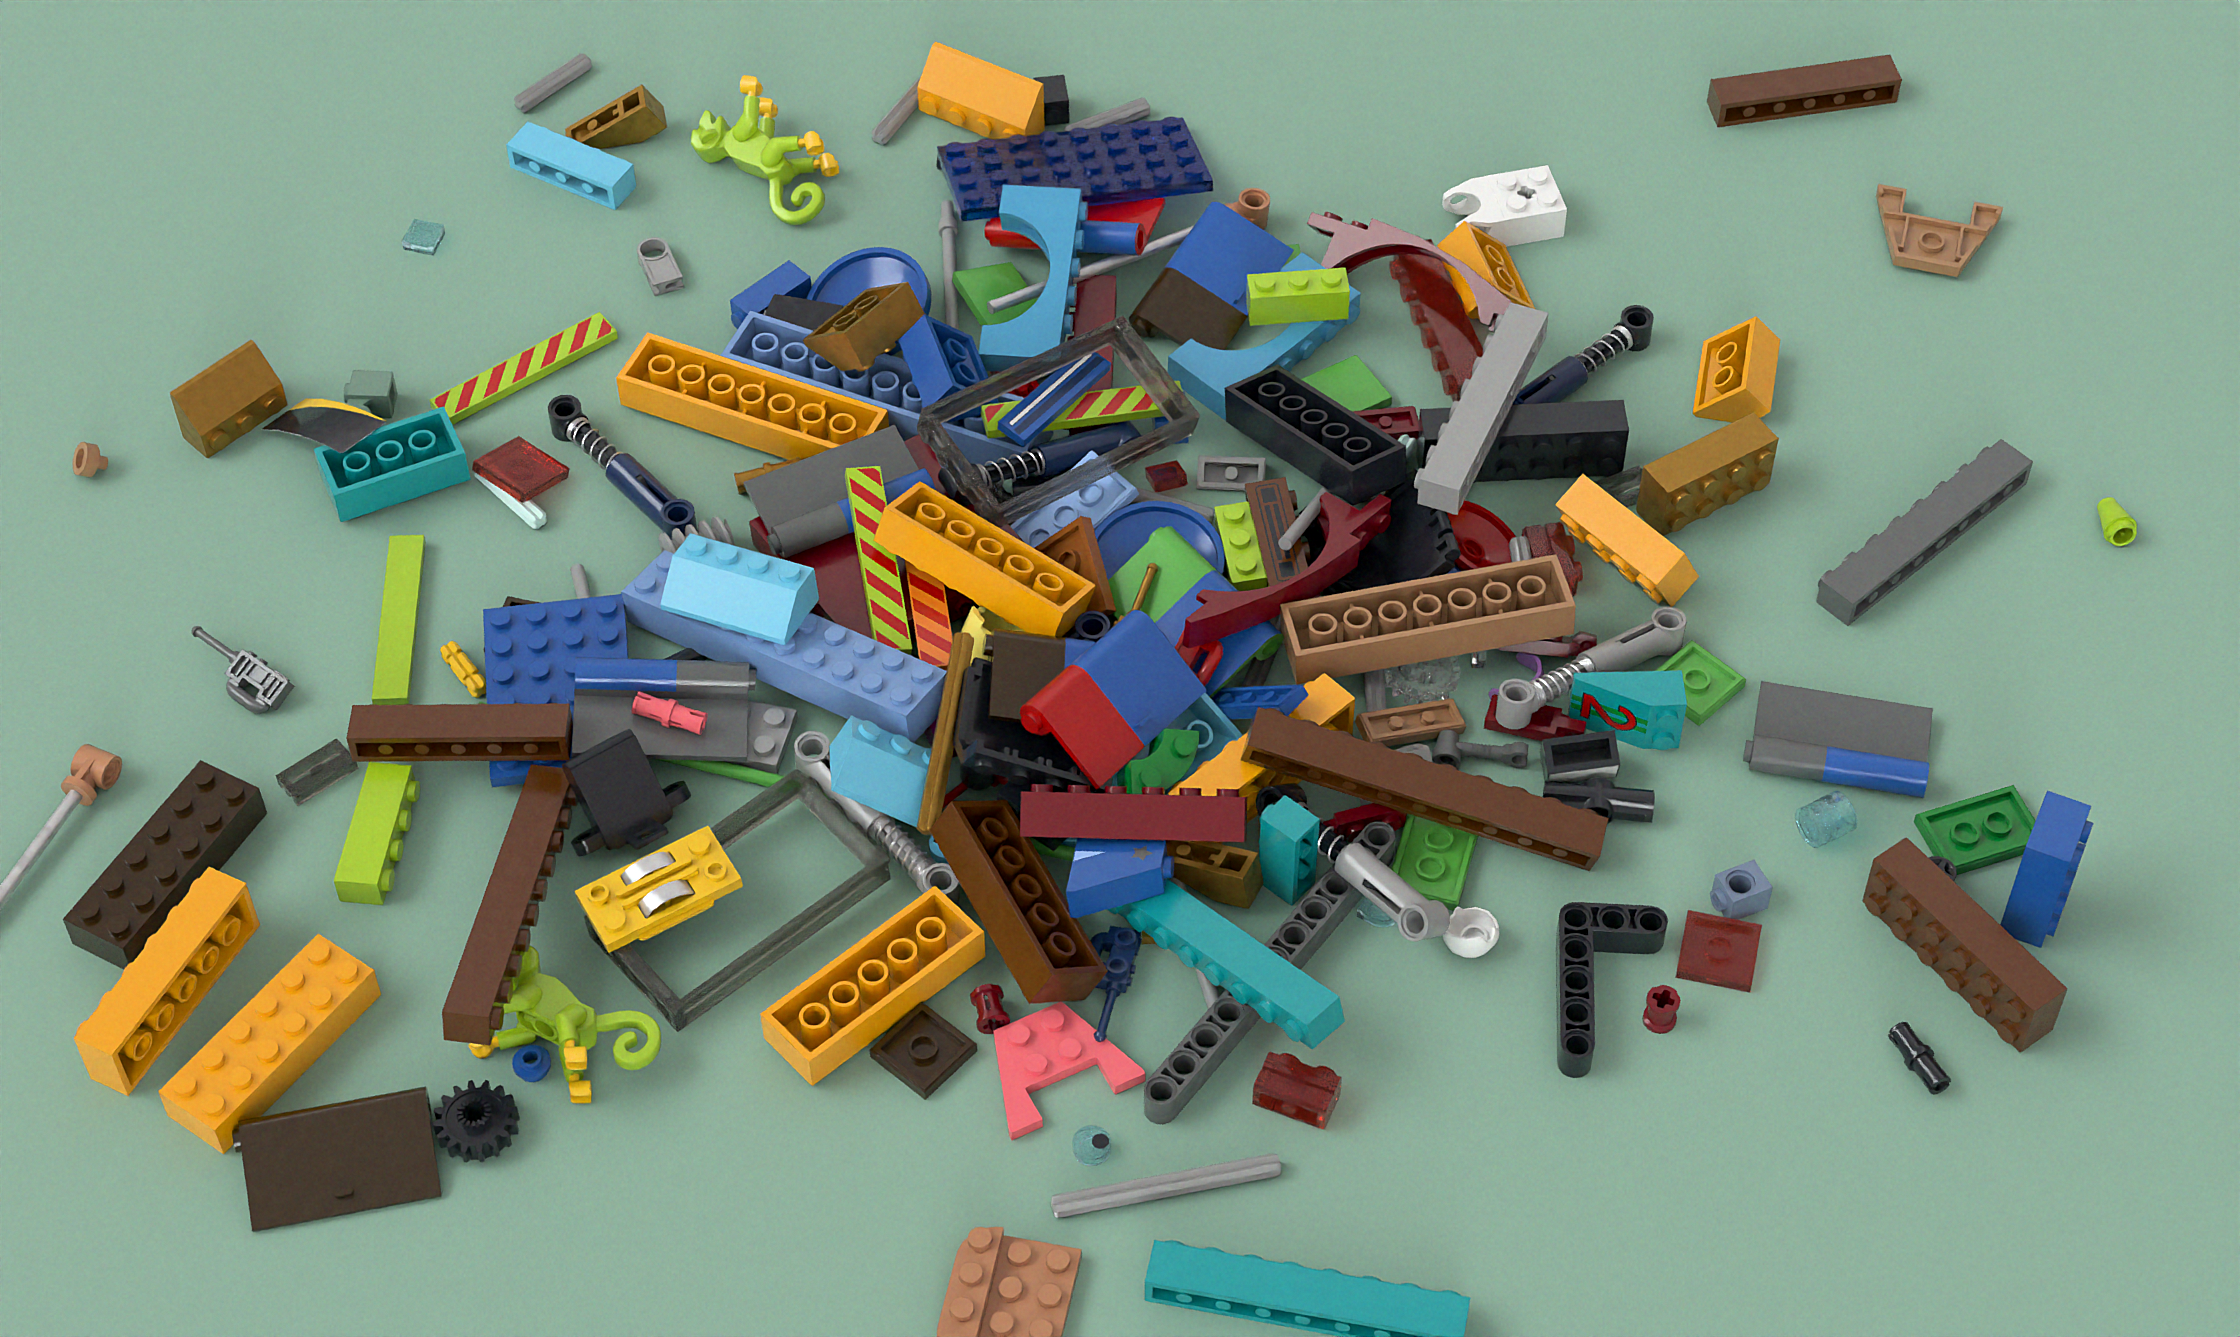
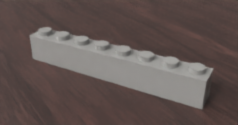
[1414,302,1549,515]

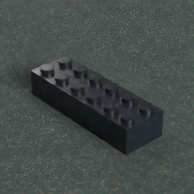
[1224,364,1407,506]
[1416,400,1629,483]

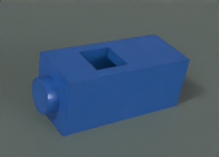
[730,260,812,330]

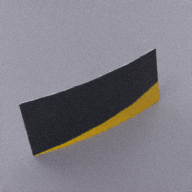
[262,398,386,453]

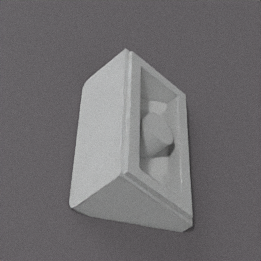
[1197,455,1266,491]

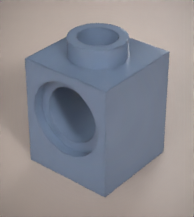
[1710,860,1773,923]

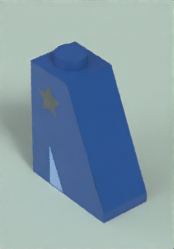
[1066,838,1174,918]

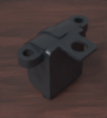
[562,729,691,856]

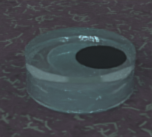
[1072,1125,1111,1166]

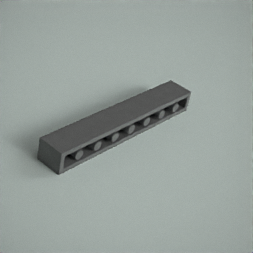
[1816,439,2033,626]

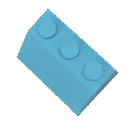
[829,716,932,827]

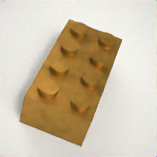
[1636,412,1779,536]

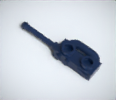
[1090,925,1142,1042]

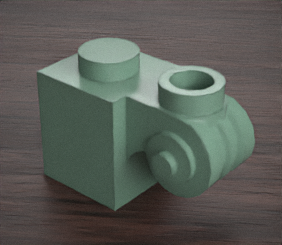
[344,370,398,418]

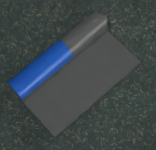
[744,425,936,559]
[572,657,756,762]
[1743,681,1933,798]

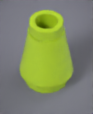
[2097,497,2137,546]

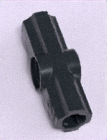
[1543,777,1655,824]

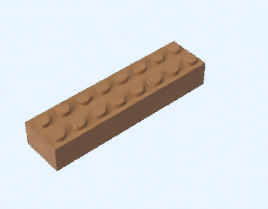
[1280,554,1576,685]

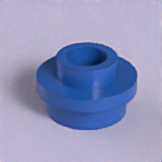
[512,1045,551,1082]

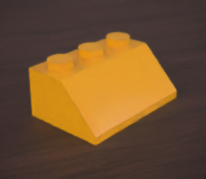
[1437,221,1535,320]
[1693,316,1780,423]

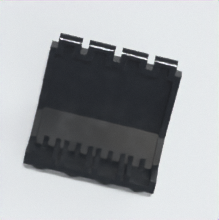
[1299,466,1461,596]
[953,657,1113,793]

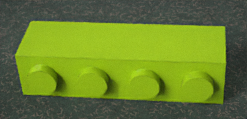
[333,762,420,905]

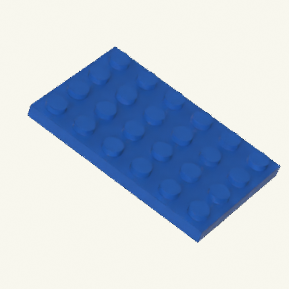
[483,594,629,787]

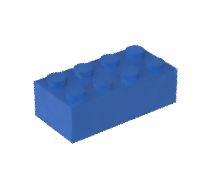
[2000,791,2094,948]

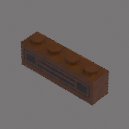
[1245,477,1312,599]

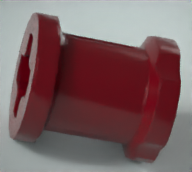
[970,984,1010,1034]
[1642,985,1681,1034]

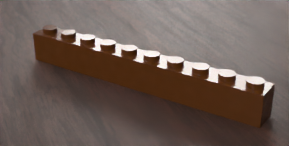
[1241,707,1608,871]
[442,764,578,1046]

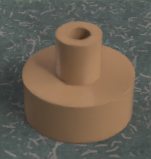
[72,442,108,477]

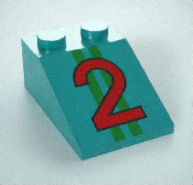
[1567,670,1687,750]

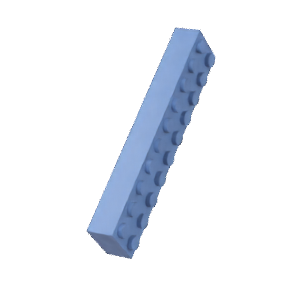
[720,311,1053,478]
[621,550,947,743]

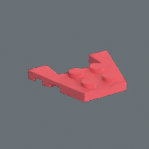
[993,1002,1146,1140]

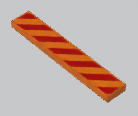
[904,559,953,671]

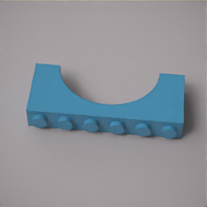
[979,185,1088,375]
[1167,252,1361,421]

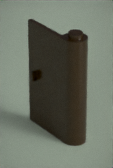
[232,1086,442,1232]

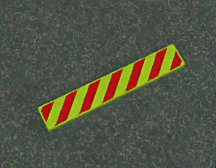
[429,312,618,425]
[981,380,1187,439]
[845,466,912,655]

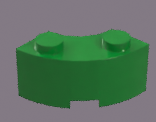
[1117,728,1199,794]

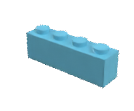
[506,122,636,210]

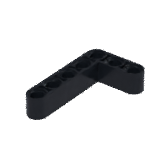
[1556,902,1668,1078]

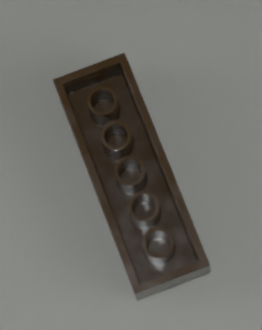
[63,760,267,970]

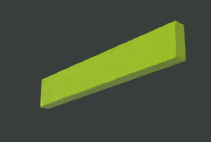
[371,535,426,705]

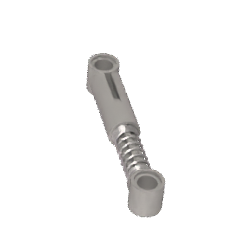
[1496,607,1687,729]
[794,731,960,905]

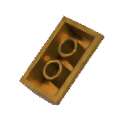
[803,282,925,372]
[170,340,288,459]

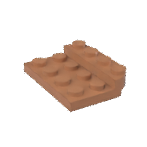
[937,1227,1082,1337]

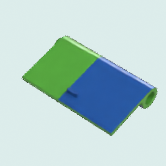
[1108,526,1284,698]

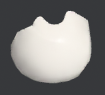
[1443,907,1499,958]

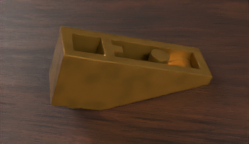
[565,85,667,149]
[1166,840,1264,909]

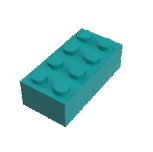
[314,406,471,522]

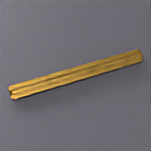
[916,632,974,835]

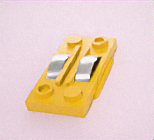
[574,826,743,953]

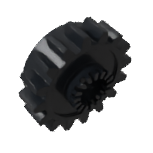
[432,1080,520,1163]

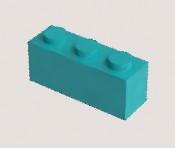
[1258,795,1320,906]

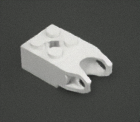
[1442,165,1567,247]

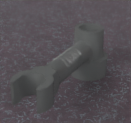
[1432,730,1529,769]

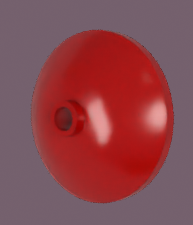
[1447,500,1516,571]

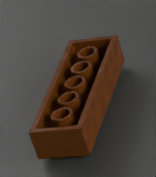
[929,800,1108,1004]
[1862,837,2068,1053]

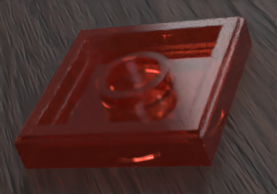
[472,436,570,503]
[1675,910,1762,993]

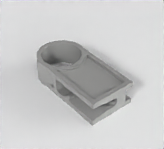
[637,237,684,296]

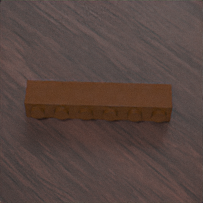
[1707,54,1902,128]
[346,703,573,762]

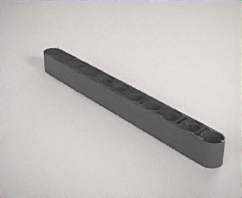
[1144,822,1395,1124]

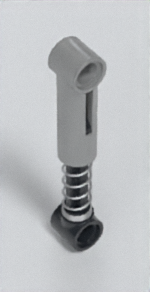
[1256,783,1450,942]

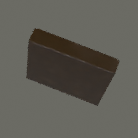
[869,1001,977,1100]

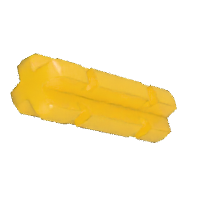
[440,641,486,698]

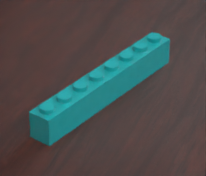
[1107,879,1345,1050]
[1145,1240,1471,1337]

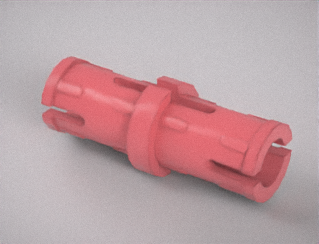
[632,691,708,735]

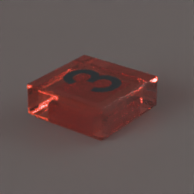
[1145,460,1188,493]

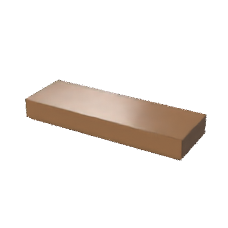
[1355,698,1466,746]

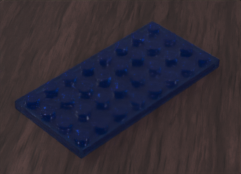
[937,117,1213,222]

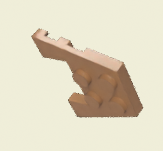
[1876,184,2003,277]

